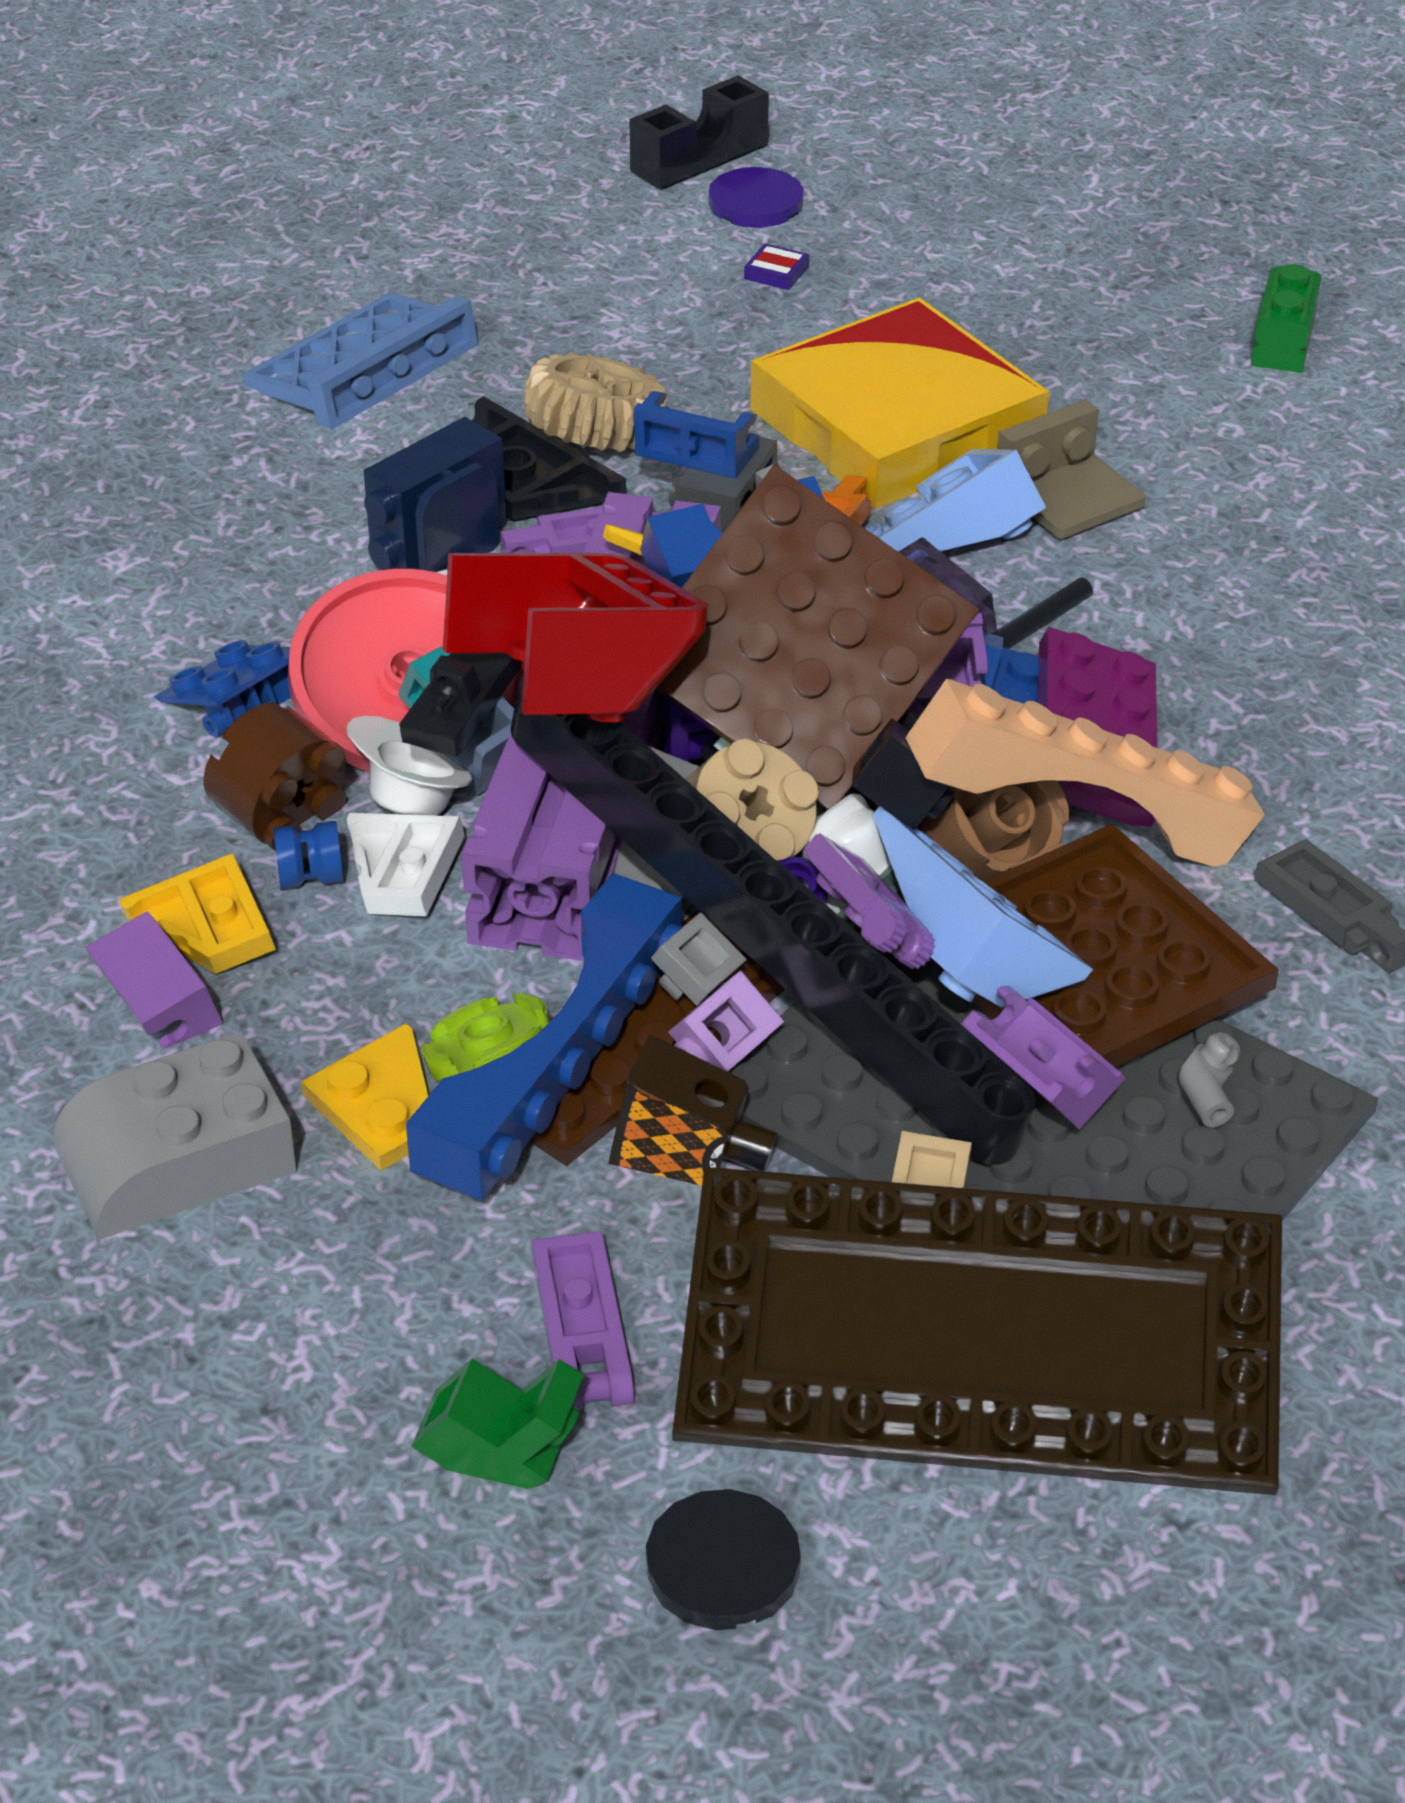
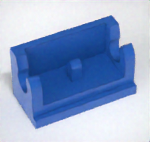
[634,391,759,479]

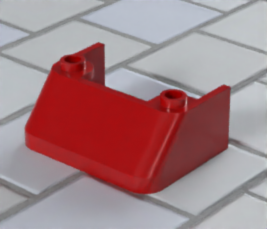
[442,553,708,722]

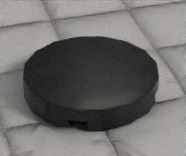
[646,1489,801,1630]

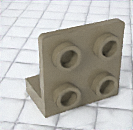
[997,399,1146,539]

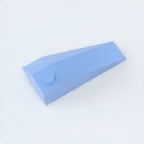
[865,449,1046,559]
[873,806,1093,1008]

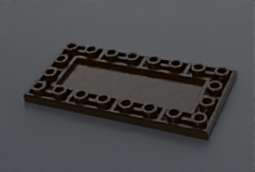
[672,1167,1282,1495]

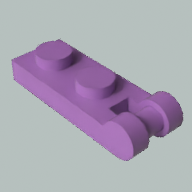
[531,1231,634,1411]

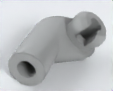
[1179,1032,1241,1128]

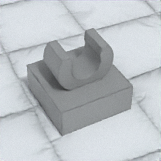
[651,912,747,1006]

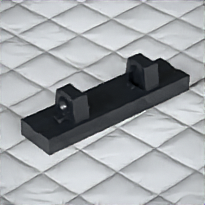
[399,653,521,757]

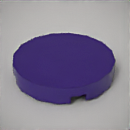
[708,167,804,228]

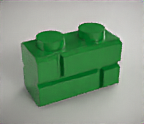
[1251,264,1322,373]

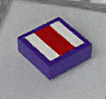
[744,243,810,290]

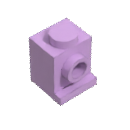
[668,970,784,1072]

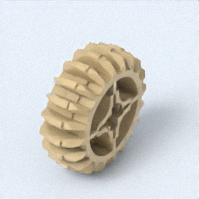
[524,352,667,452]

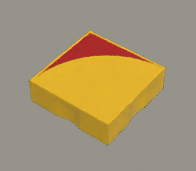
[750,297,1049,509]

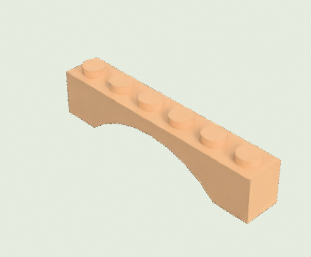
[905,678,1265,867]

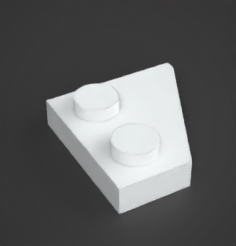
[346,813,465,916]

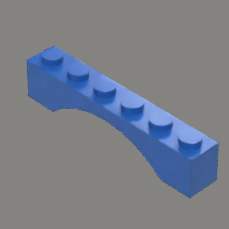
[406,873,683,1201]

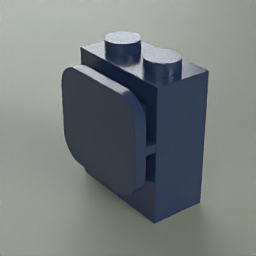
[363,416,507,572]

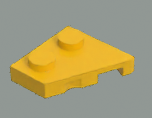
[118,853,276,974]
[301,1023,428,1171]

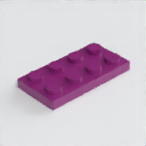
[1038,626,1158,827]

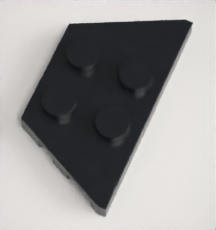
[472,396,626,520]

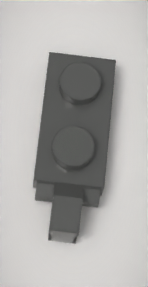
[1255,839,1405,974]

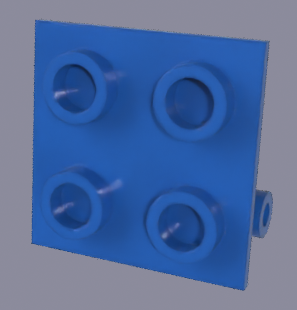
[153,640,291,737]

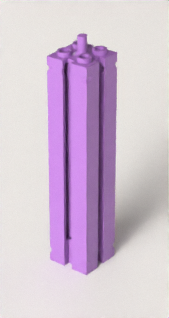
[461,492,721,961]

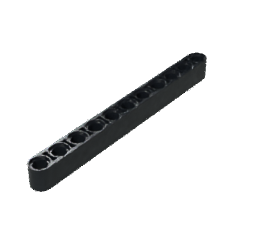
[510,674,1036,1164]

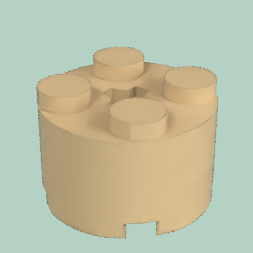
[685,739,819,862]

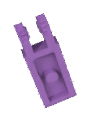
[803,833,936,969]

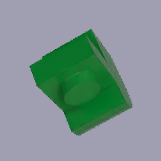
[411,1358,584,1489]

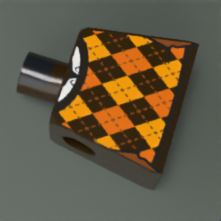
[608,1035,778,1186]

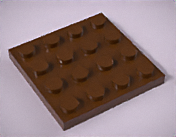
[655,464,979,811]
[930,824,1279,1067]

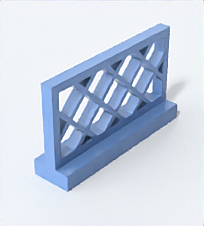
[242,292,479,430]

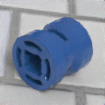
[273,821,343,890]

